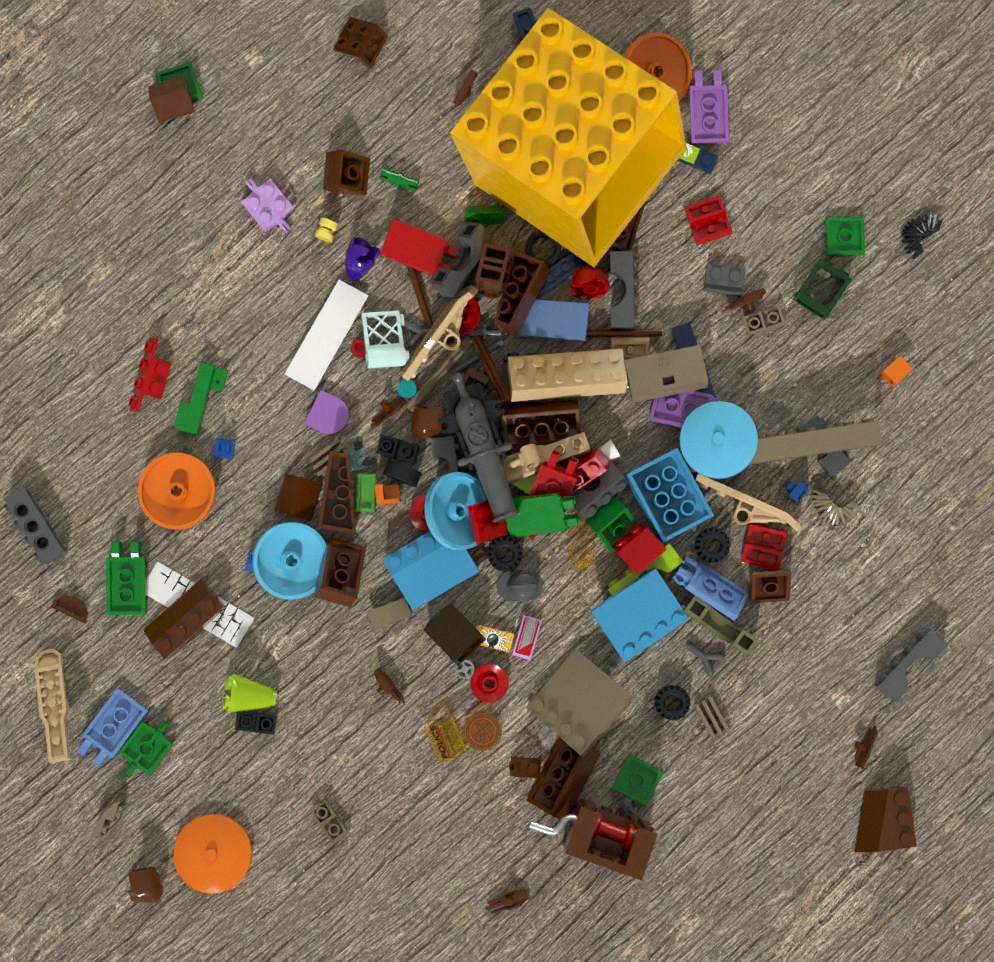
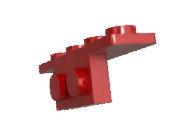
[129,338,171,412]

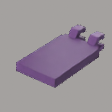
[689,70,729,144]
[649,391,717,428]

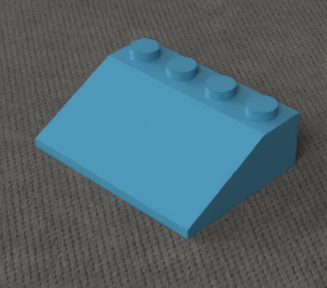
[624,448,714,543]
[382,531,479,611]
[590,567,689,663]

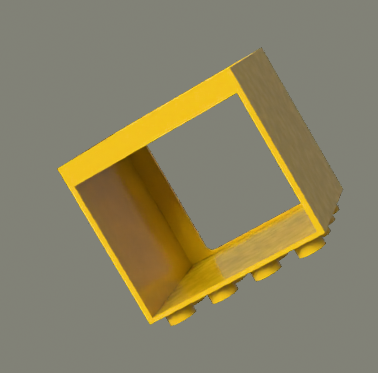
[450,8,687,267]

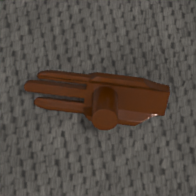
[725,288,766,312]
[371,397,408,427]
[374,667,405,704]
[854,726,878,769]
[486,889,529,914]

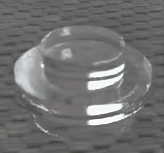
[538,726,558,745]

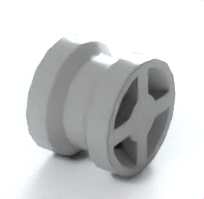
[455,659,475,679]

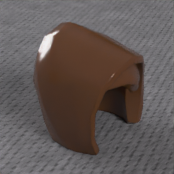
[412,406,445,439]
[128,867,163,903]

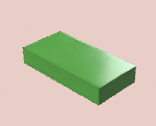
[356,474,376,513]

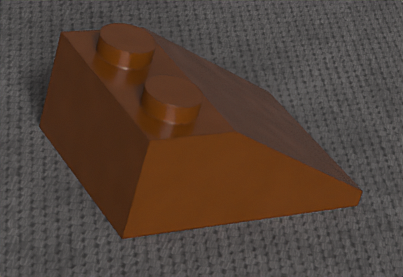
[314,537,366,607]

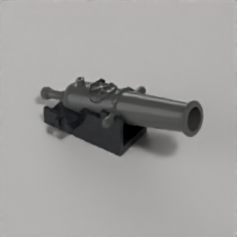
[438,373,520,523]

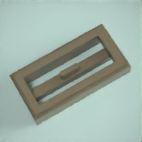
[307,438,349,477]
[694,696,730,739]

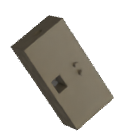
[624,345,708,403]

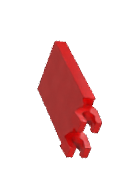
[379,219,459,276]
[529,450,579,513]

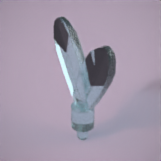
[349,441,377,471]

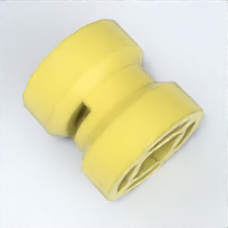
[314,218,338,243]

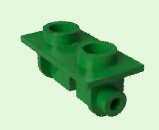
[466,205,504,225]

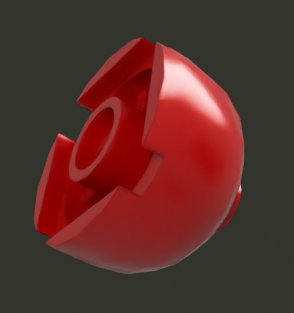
[571,264,610,300]

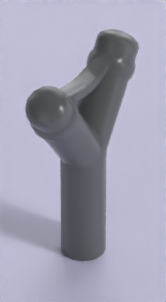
[404,321,431,348]
[686,642,725,677]

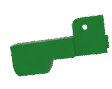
[174,362,228,436]

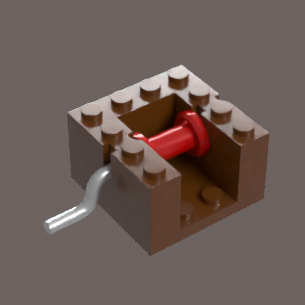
[529,799,658,881]

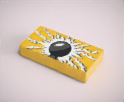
[476,624,514,653]

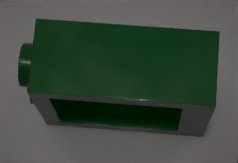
[792,259,852,320]

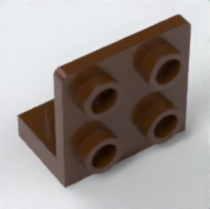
[333,17,388,68]

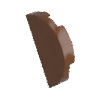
[452,69,477,106]
[50,596,88,623]

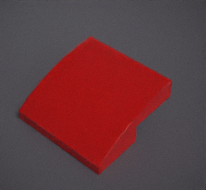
[684,195,733,246]
[741,523,788,571]

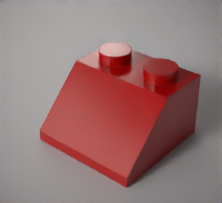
[611,523,667,575]

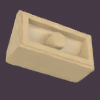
[611,336,650,358]

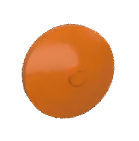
[624,33,692,102]
[138,453,216,530]
[173,814,252,893]

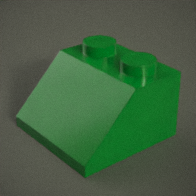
[585,496,638,555]

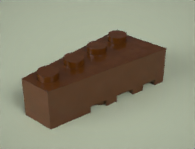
[494,249,550,337]
[318,451,356,534]

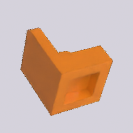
[880,356,913,387]
[375,484,401,505]

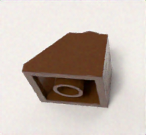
[323,149,370,196]

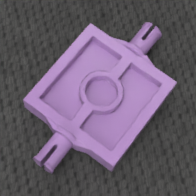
[241,178,295,233]

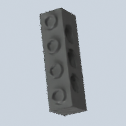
[4,487,67,565]

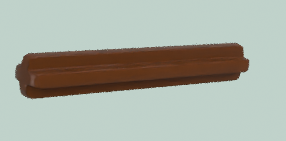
[471,335,511,403]

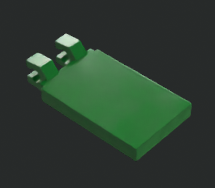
[506,492,581,538]
[106,541,147,615]

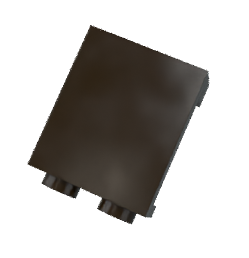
[424,603,486,666]

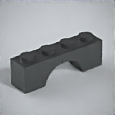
[430,222,493,299]
[609,251,638,329]
[875,629,948,702]

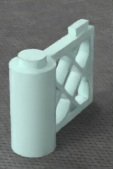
[361,310,409,369]

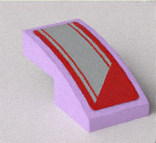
[512,615,542,660]

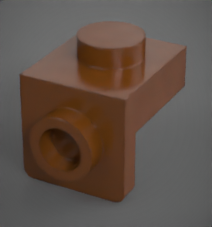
[462,368,490,387]
[509,756,541,778]

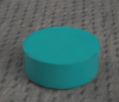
[398,380,417,399]

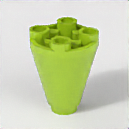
[222,674,277,712]

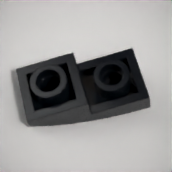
[376,435,420,464]
[234,711,277,735]

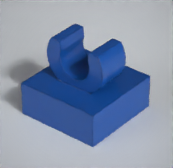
[213,438,236,459]
[785,481,809,505]

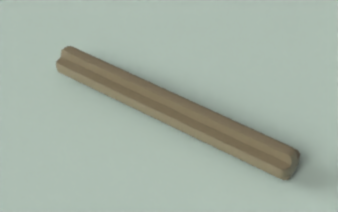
[406,335,473,412]

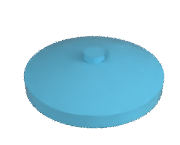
[680,401,758,479]
[425,472,487,550]
[252,522,327,600]

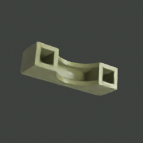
[683,595,759,656]

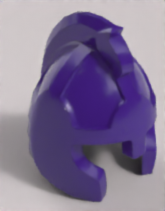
[345,237,380,282]

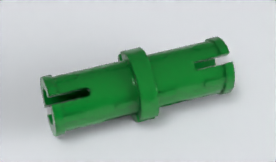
[379,168,419,192]

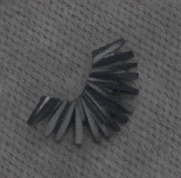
[901,214,943,259]

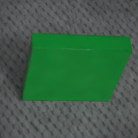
[155,62,203,102]
[825,217,865,256]
[611,754,664,807]

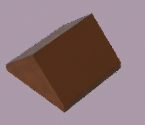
[148,76,195,123]
[274,474,323,521]
[748,570,791,603]

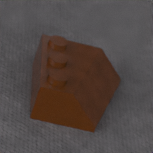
[854,786,917,852]

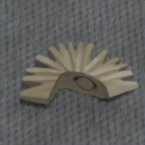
[810,489,862,525]

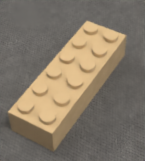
[507,349,628,402]

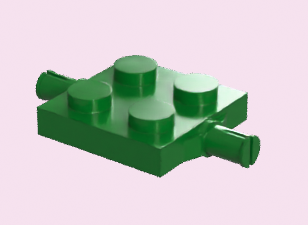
[119,719,174,778]

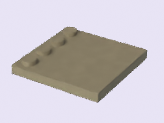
[526,649,634,757]

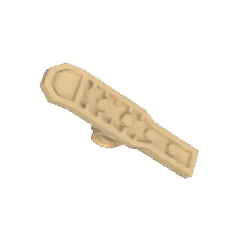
[399,285,478,381]
[476,432,591,484]
[695,473,802,531]
[34,649,70,763]

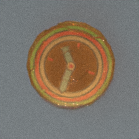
[463,712,502,751]

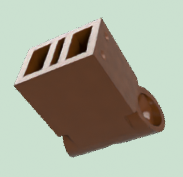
[475,242,511,299]

